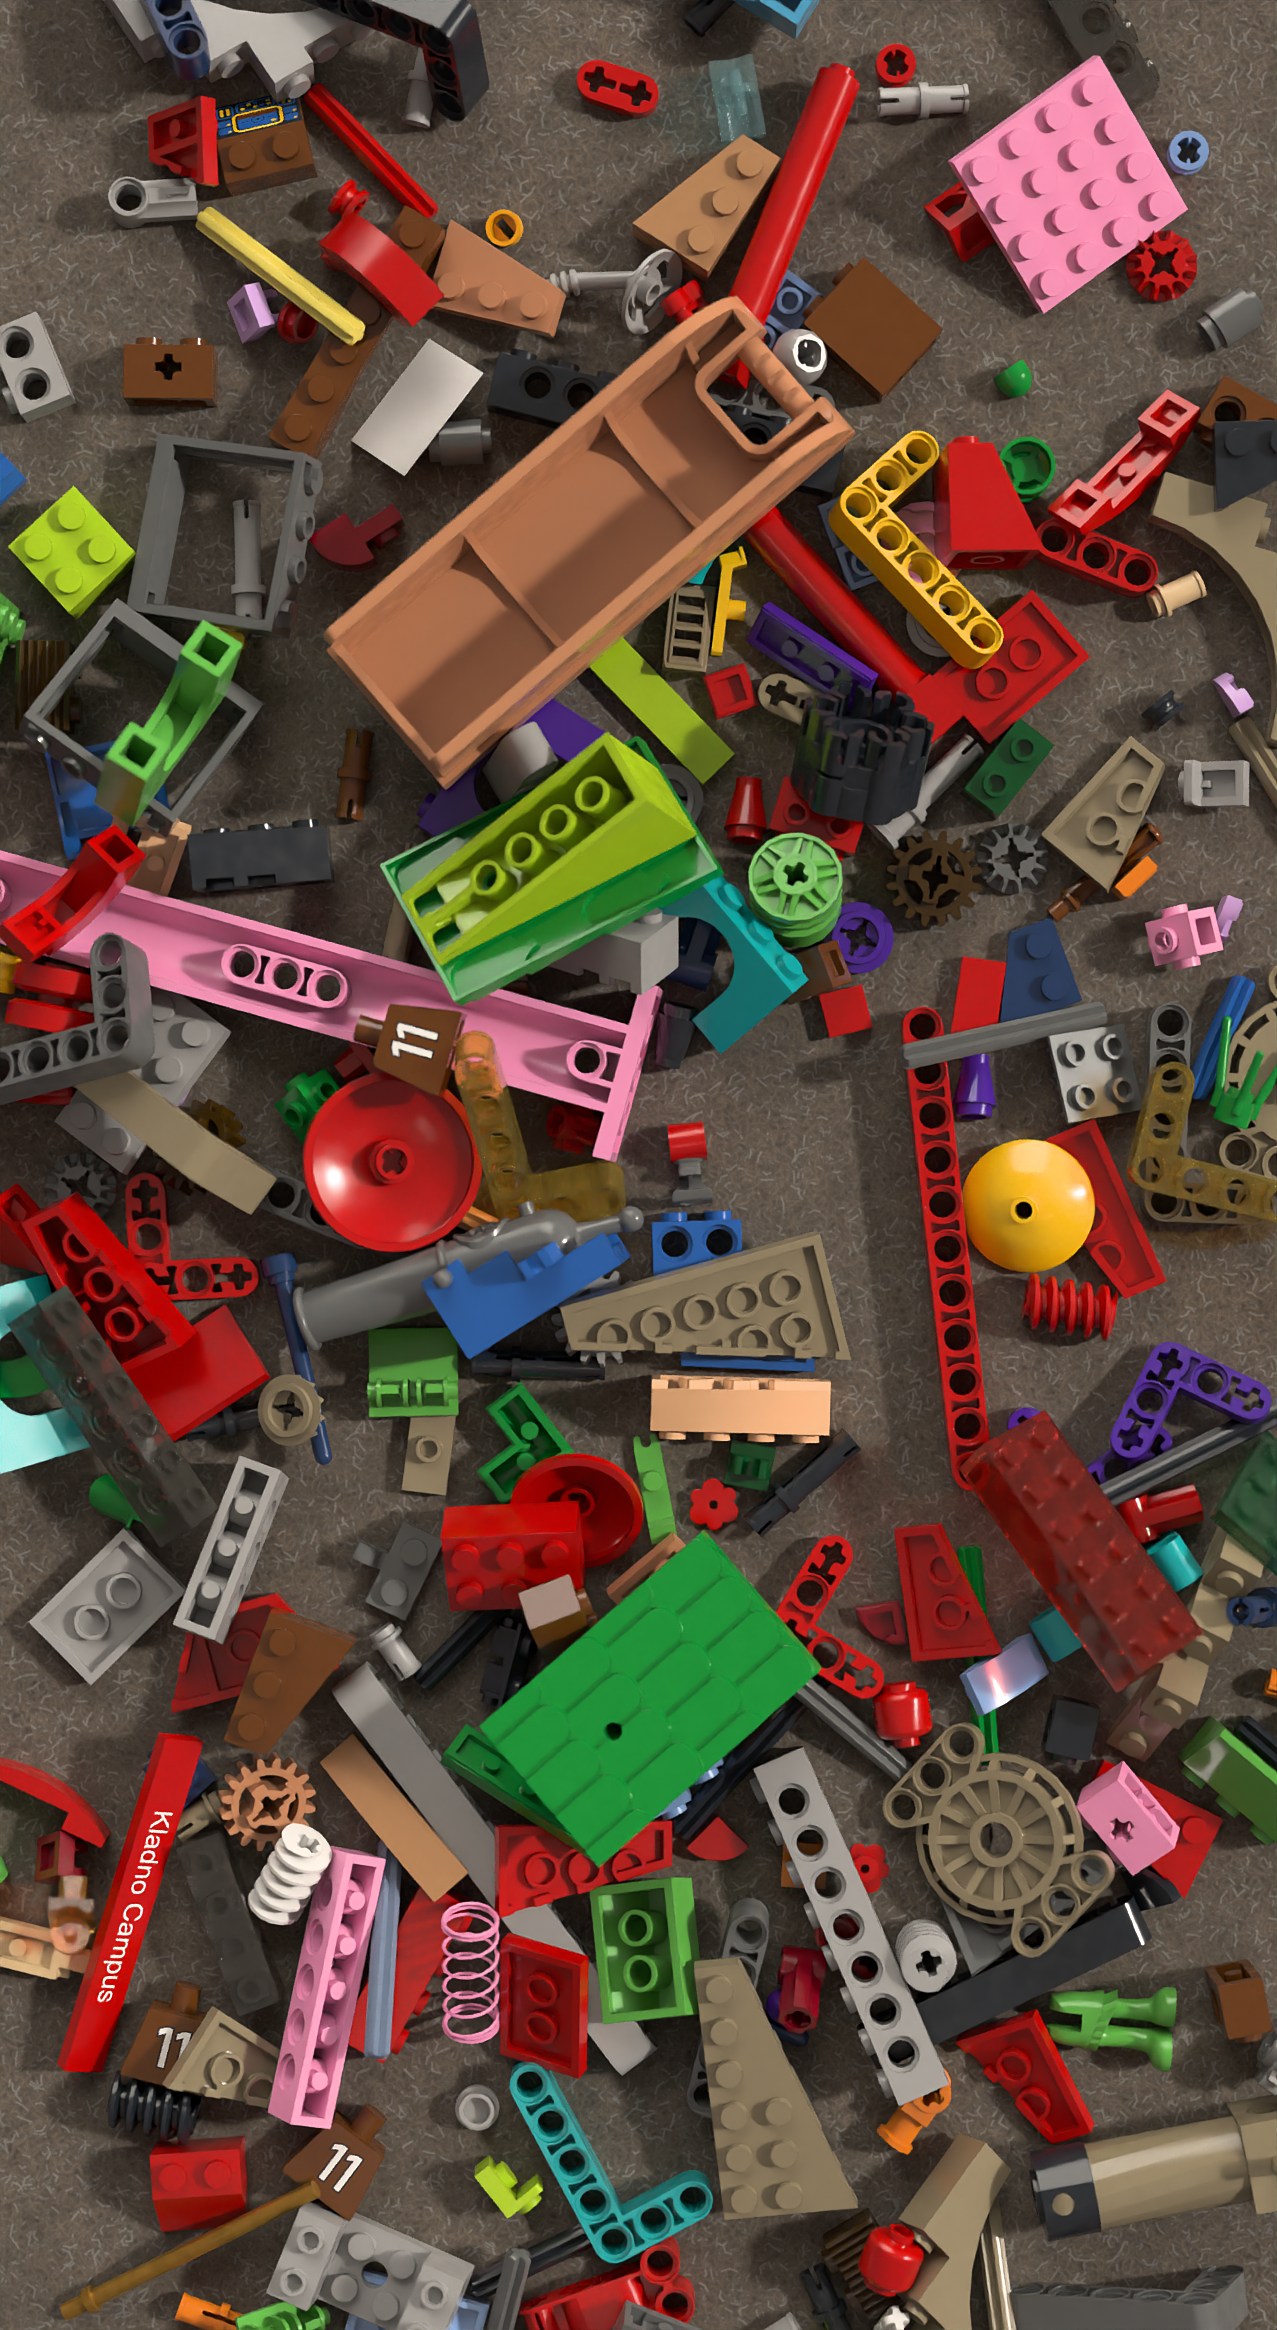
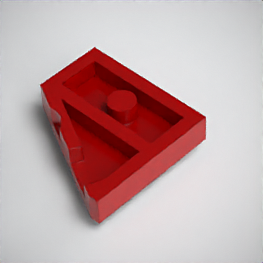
[147,96,218,187]

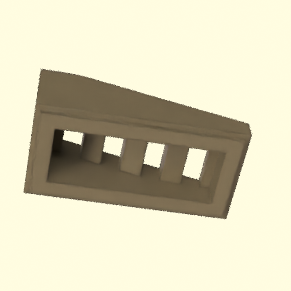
[662,584,716,676]

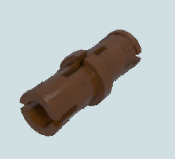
[334,729,375,821]

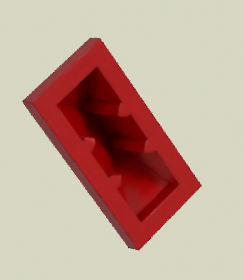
[0,1183,47,1275]

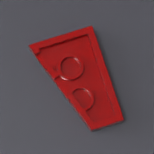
[894,1523,1002,1662]
[1090,1758,1224,1899]
[955,2009,1095,2144]

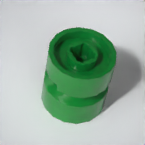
[999,437,1056,505]

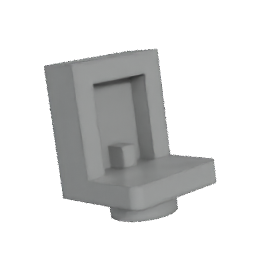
[1178,760,1249,808]

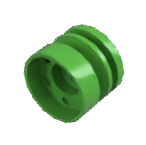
[748,833,843,948]

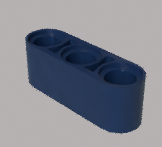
[139,0,211,80]

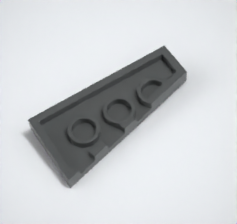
[939,1829,1120,1977]

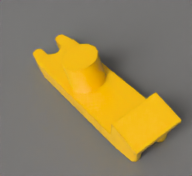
[711,546,747,657]

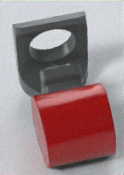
[667,1121,713,1207]

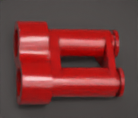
[659,279,709,325]

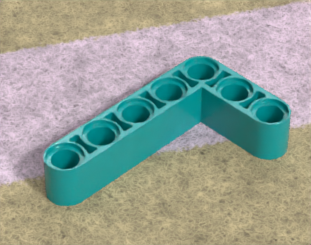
[509,2060,713,2263]

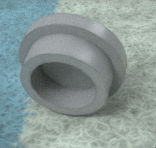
[455,2085,500,2130]

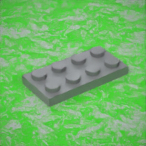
[54,986,232,1175]

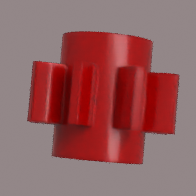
[546,1101,601,1155]

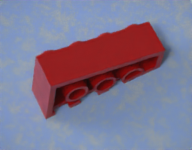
[21,1192,197,1381]

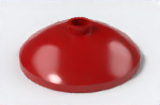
[510,1453,643,1568]

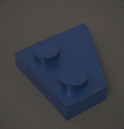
[999,917,1082,1023]

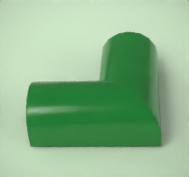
[477,1381,575,1504]

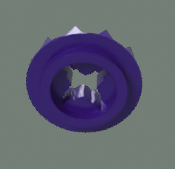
[822,902,894,974]

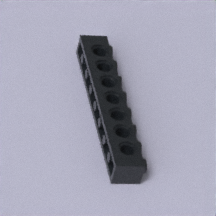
[486,349,845,500]

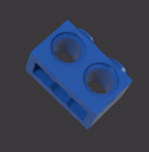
[652,1210,742,1276]

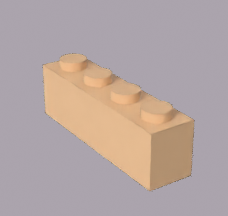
[650,1374,831,1443]

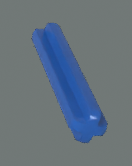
[1189,975,1255,1101]

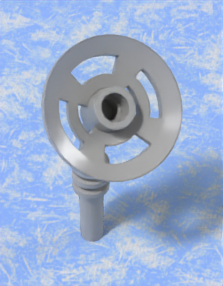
[546,249,683,335]

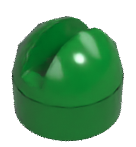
[993,359,1032,398]

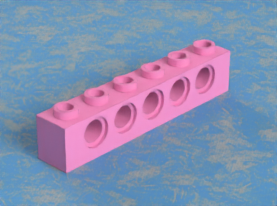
[268,1846,386,2129]

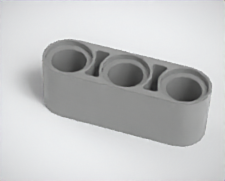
[482,722,559,804]

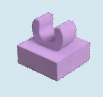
[227,282,280,344]

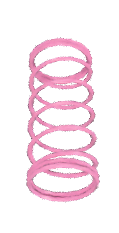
[441,1902,500,2044]

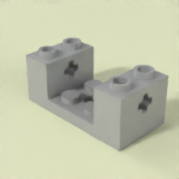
[266,2198,475,2330]

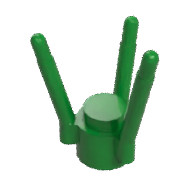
[1209,1016,1277,1130]

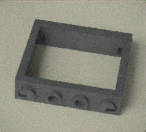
[127,433,323,640]
[18,598,264,838]

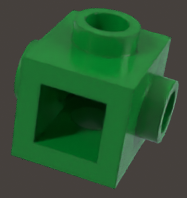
[274,1068,340,1145]

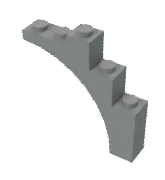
[103,0,376,104]

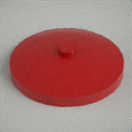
[302,1072,483,1252]

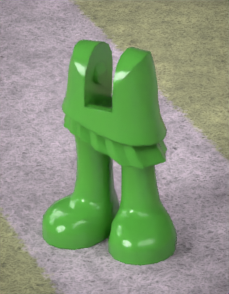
[1047,1987,1177,2072]

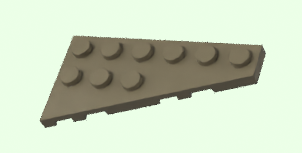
[558,1230,851,1360]
[694,1957,858,2220]

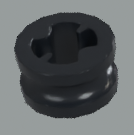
[1141,689,1186,732]

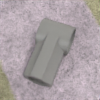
[108,176,198,228]

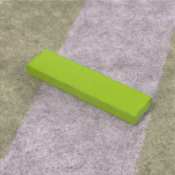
[588,638,735,786]

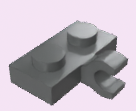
[352,1520,442,1621]

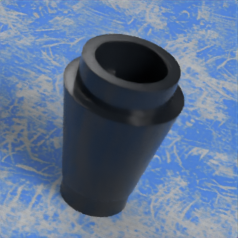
[654,1001,699,1069]

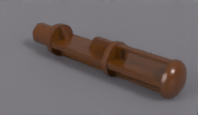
[1046,822,1163,923]

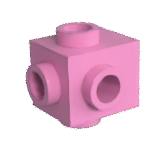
[1145,904,1223,971]

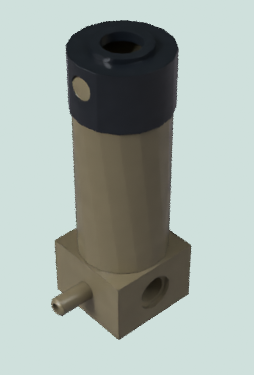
[1029,2095,1277,2242]

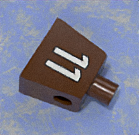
[353,1004,467,1097]
[120,1981,207,2096]
[281,2103,387,2222]

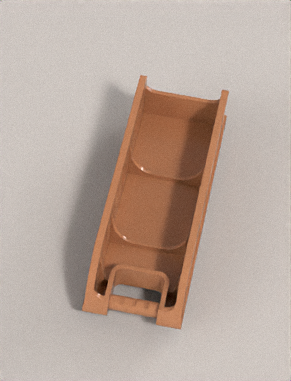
[322,296,856,790]

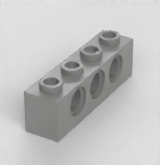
[173,1456,289,1646]

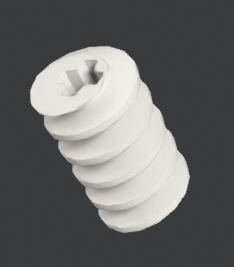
[248,1823,332,1925]

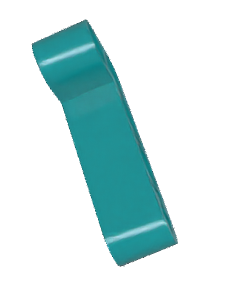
[1028,1530,1204,1662]

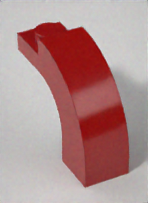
[318,212,445,327]
[0,824,146,965]

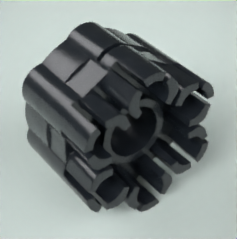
[790,682,935,825]

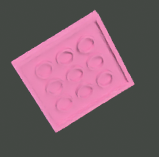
[948,56,1188,314]

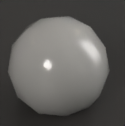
[772,329,827,386]

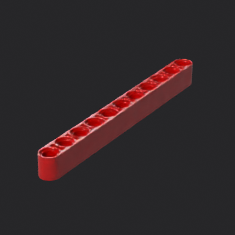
[900,1007,993,1491]

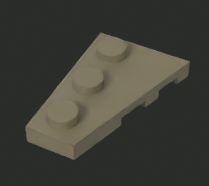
[1041,736,1166,894]
[162,2006,281,2108]

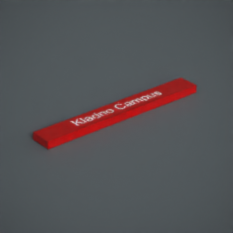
[57,1733,204,2072]

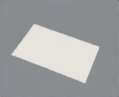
[351,339,483,476]

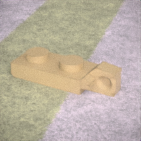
[0,1916,92,1980]

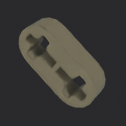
[758,673,823,727]

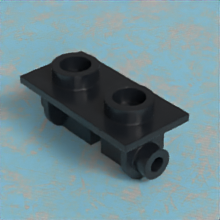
[479,1615,539,1710]

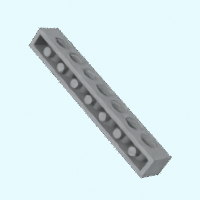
[749,1746,949,2106]

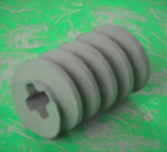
[895,1918,957,1993]

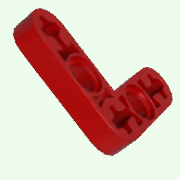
[125,1173,261,1301]
[775,1535,884,1699]

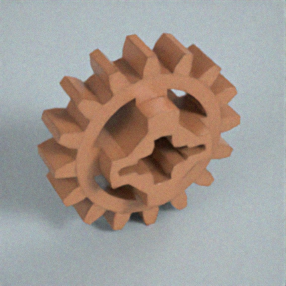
[218,1752,316,1851]

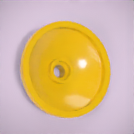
[962,1139,1095,1272]

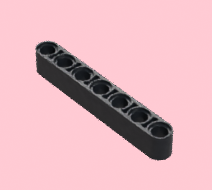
[857,1894,1152,2069]

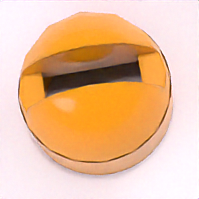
[486,209,523,247]

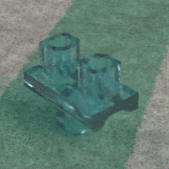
[708,54,766,144]

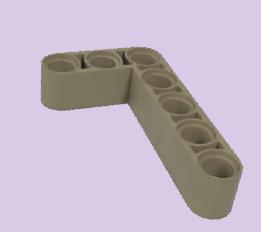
[74,1051,278,1215]

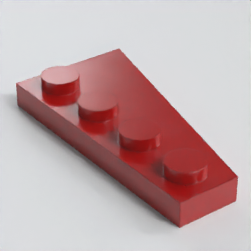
[1042,1119,1167,1299]
[495,1819,672,1918]

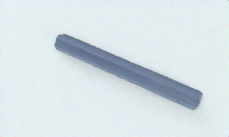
[364,1840,402,2060]

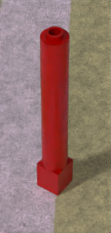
[716,63,860,390]
[742,506,965,746]

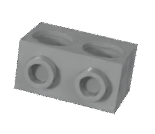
[0,312,76,423]

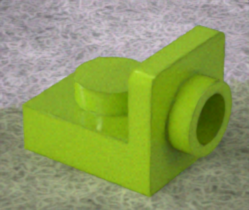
[474,2155,543,2219]

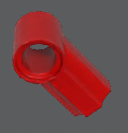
[1110,1483,1204,1547]

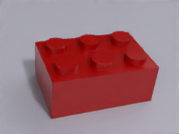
[441,1501,586,1611]

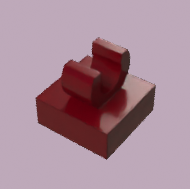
[34,1830,88,1885]

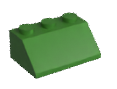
[1177,1716,1277,1847]
[590,1877,700,2024]

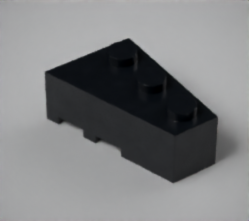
[187,819,335,895]

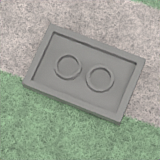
[29,1527,187,1685]

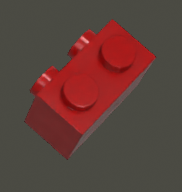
[768,776,864,862]

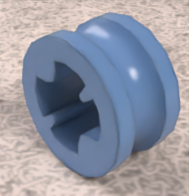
[1166,130,1209,175]

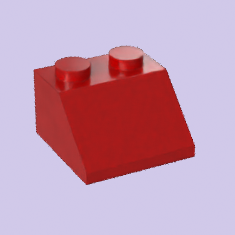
[150,2136,250,2232]

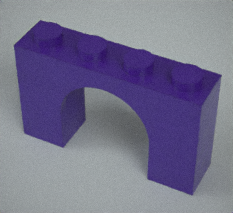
[416,699,605,837]

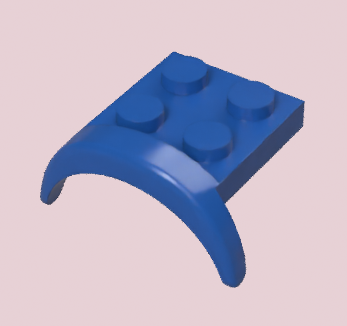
[45,741,170,860]

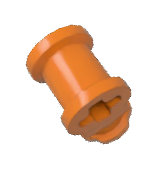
[877,2068,951,2155]

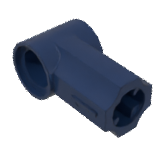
[665,917,722,992]

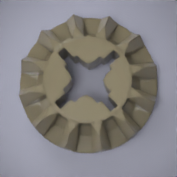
[258,1374,325,1446]

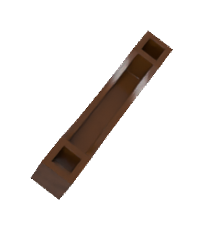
[268,205,446,460]

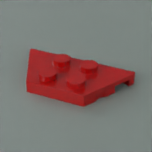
[171,1592,340,1713]

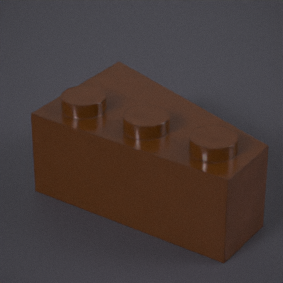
[223,1606,358,1756]

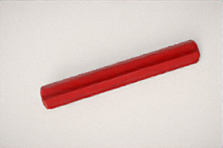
[304,83,439,220]

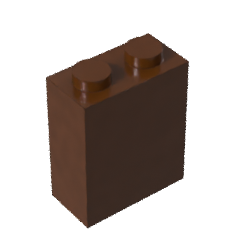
[802,257,943,403]

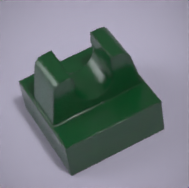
[724,1439,776,1492]

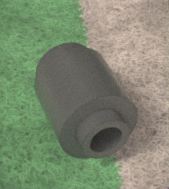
[1195,287,1265,351]
[428,419,493,467]

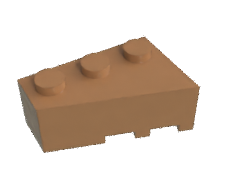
[632,134,781,283]

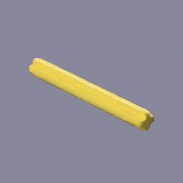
[195,207,365,345]

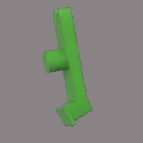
[634,1433,677,1545]

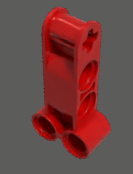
[518,2236,695,2330]

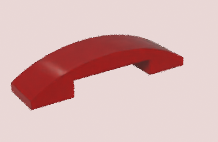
[1047,389,1201,534]
[0,1757,111,1848]

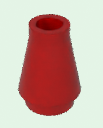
[723,776,768,845]

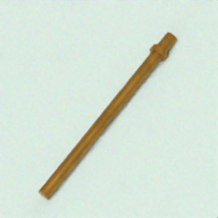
[60,2180,321,2321]

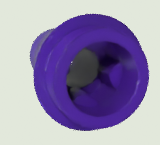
[952,1054,997,1120]

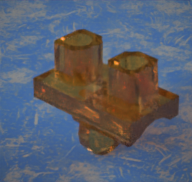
[47,1875,96,1955]

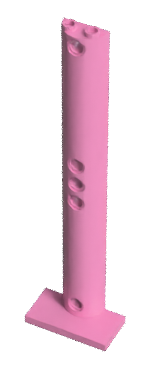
[0,850,663,1162]

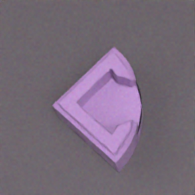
[1212,673,1254,718]
[1215,895,1243,943]

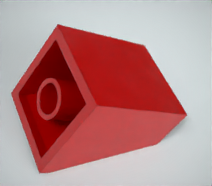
[932,436,1041,570]

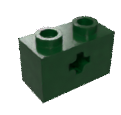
[960,718,1055,821]

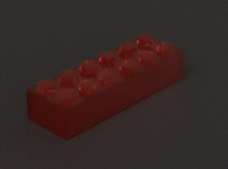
[959,1410,1204,1693]

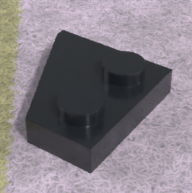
[1212,420,1277,512]

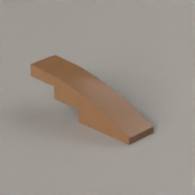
[320,1733,469,1903]

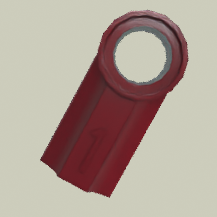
[777,1944,827,2034]

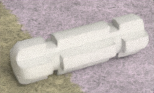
[873,2305,910,2330]

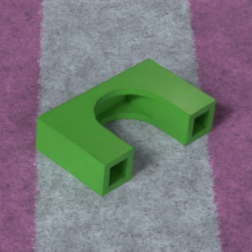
[94,620,243,827]

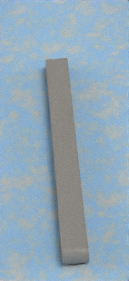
[331,1662,659,2076]

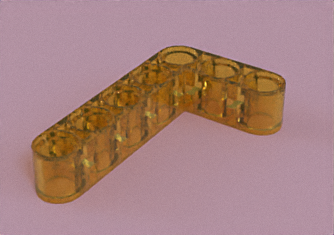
[455,1030,626,1222]
[1126,1062,1277,1224]

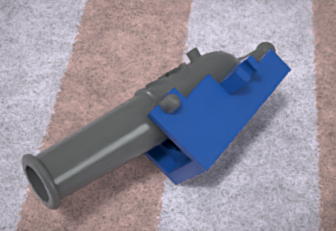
[293,1200,644,1359]

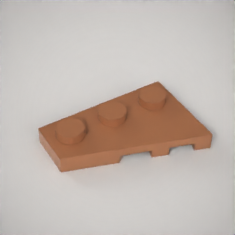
[431,219,566,338]

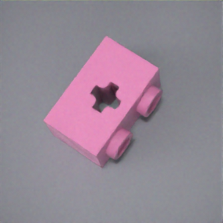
[1076,1761,1180,1876]

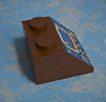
[216,95,318,197]

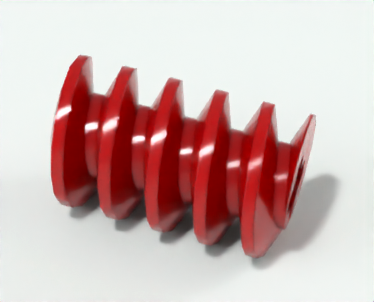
[1021,1272,1118,1342]

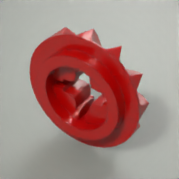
[1126,230,1197,302]

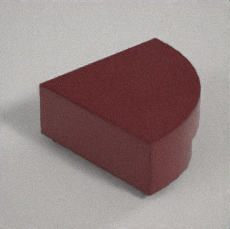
[855,1599,907,1645]

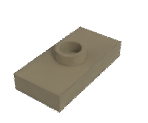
[402,1416,456,1495]

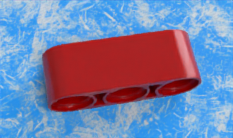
[1035,518,1158,598]

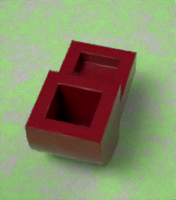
[309,503,405,572]

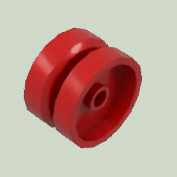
[4,961,95,1033]

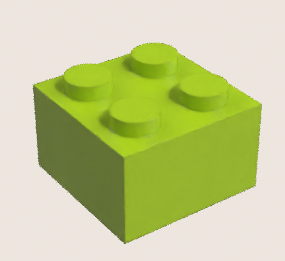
[8,486,136,620]

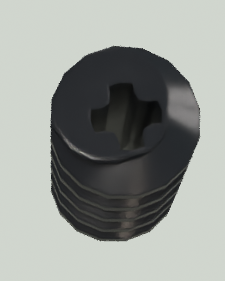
[106,2070,204,2146]

